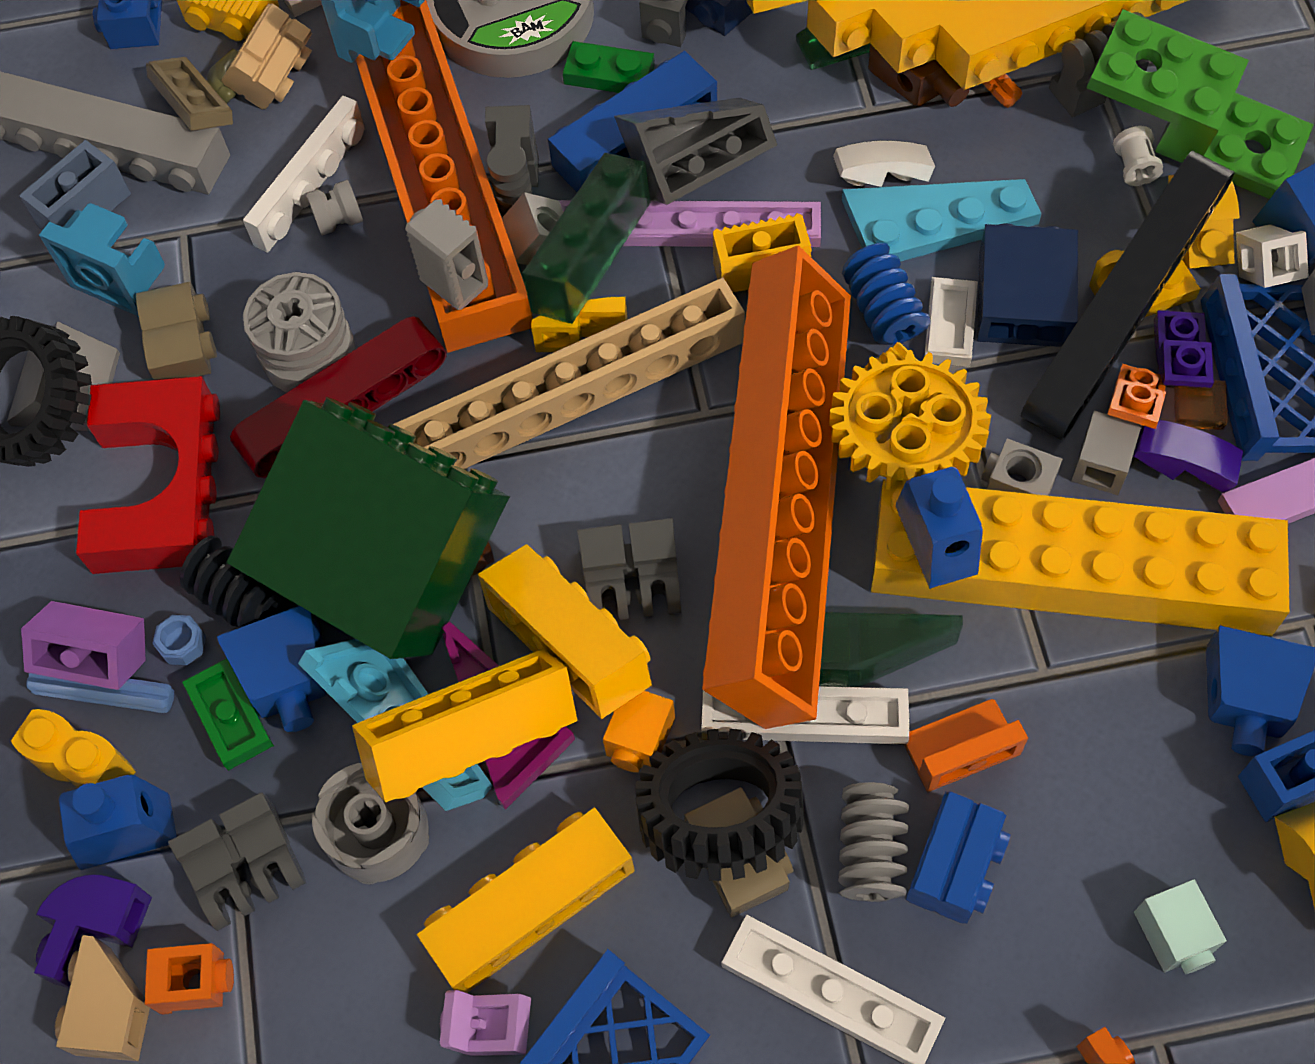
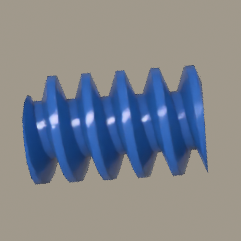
[842,243,931,345]

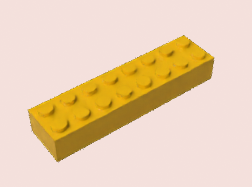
[871,479,1290,636]

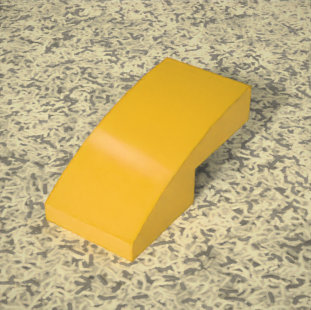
[531,297,628,352]

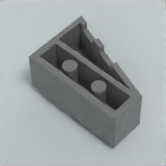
[614,98,778,205]

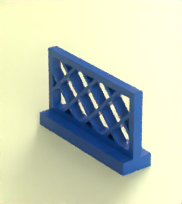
[1200,274,1315,461]
[520,949,710,1064]

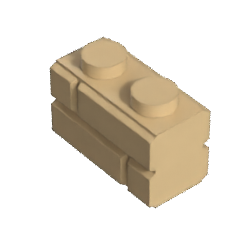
[221,3,312,110]

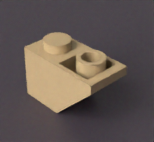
[55,935,150,1061]

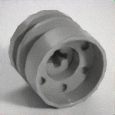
[243,272,356,393]

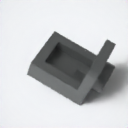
[639,0,688,47]

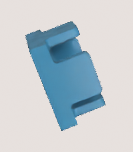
[321,0,425,63]
[39,203,165,317]

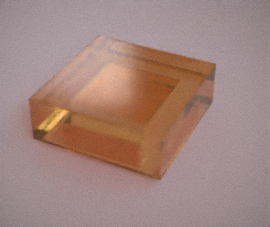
[1174,380,1228,430]

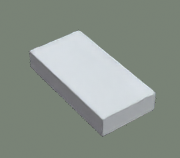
[924,277,978,367]

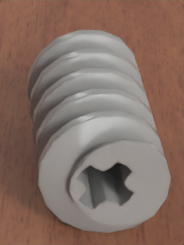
[838,782,909,902]

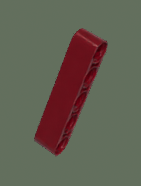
[230,316,447,478]

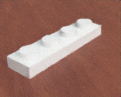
[243,95,365,253]
[701,686,909,744]
[722,914,945,1064]

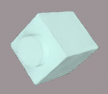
[1134,879,1227,974]

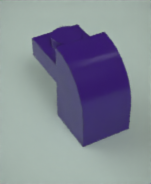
[34,875,152,988]

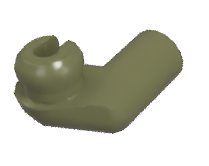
[207,48,238,104]

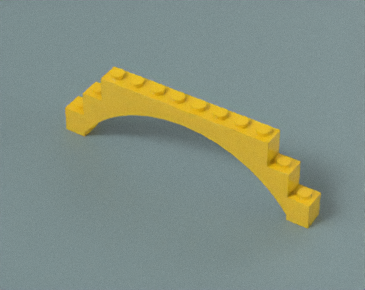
[807,0,1188,90]

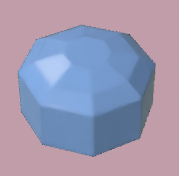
[152,615,206,665]

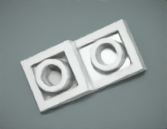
[833,141,935,187]

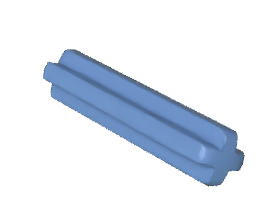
[26,673,175,713]

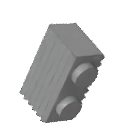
[405,199,488,310]

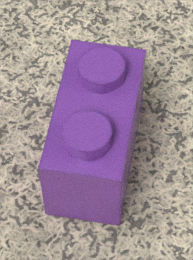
[21,601,146,690]

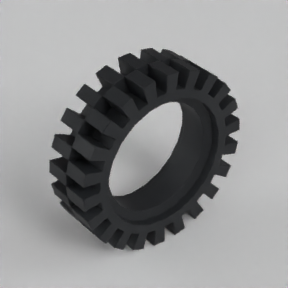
[0,316,92,467]
[635,729,804,881]

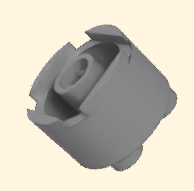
[312,763,429,884]

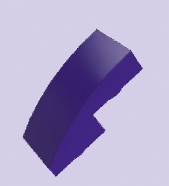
[1154,310,1214,388]
[1133,420,1243,493]

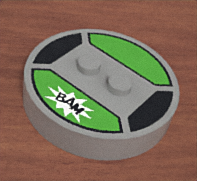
[426,0,594,78]

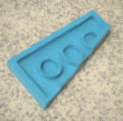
[842,179,1042,262]
[298,639,493,811]

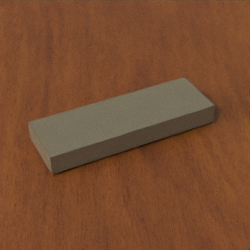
[146,57,233,131]

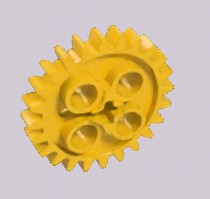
[829,350,991,490]

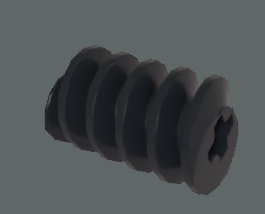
[180,535,291,628]

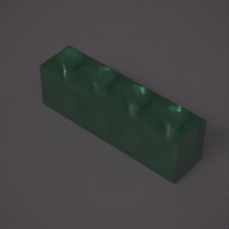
[523,153,651,324]

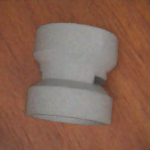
[306,179,363,236]

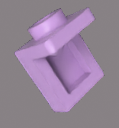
[440,990,531,1056]

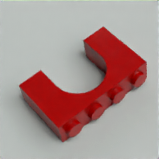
[76,376,220,574]

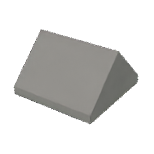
[7,322,120,431]

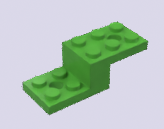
[1086,9,1314,199]

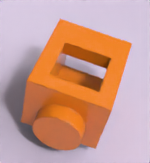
[145,943,234,1015]

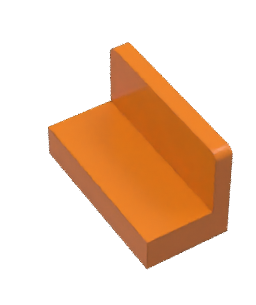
[904,699,1028,793]

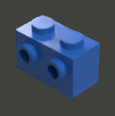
[93,0,162,49]

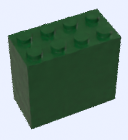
[227,397,510,659]

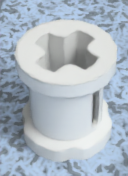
[1113,126,1163,186]

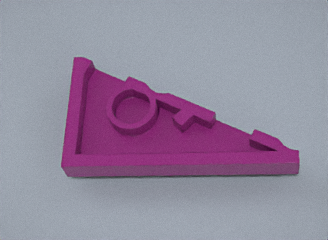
[442,621,575,810]

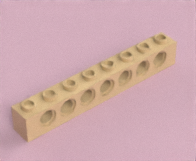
[393,277,745,469]

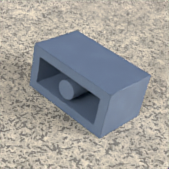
[19,139,131,230]

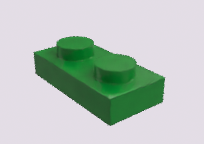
[563,41,655,93]
[182,658,274,771]

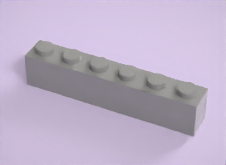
[0,71,230,195]

